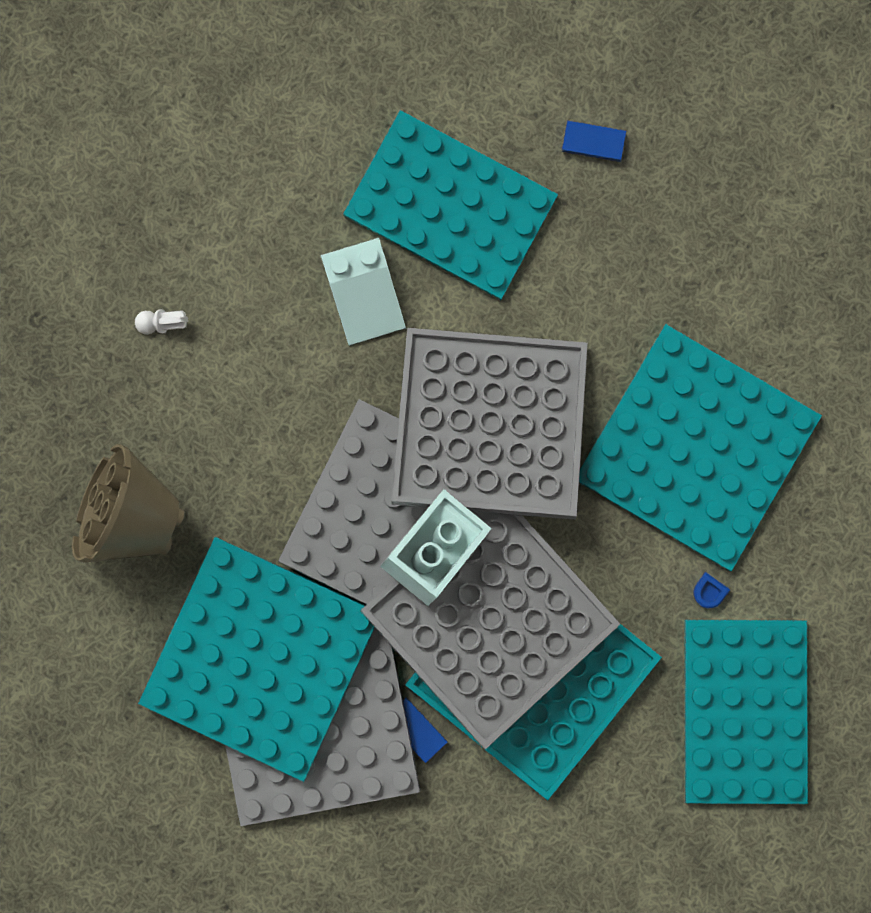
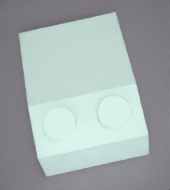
[321,238,406,346]
[380,489,492,606]

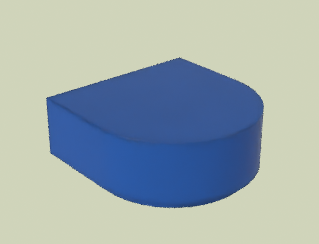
[693,572,730,608]

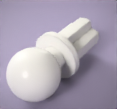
[135,309,188,335]

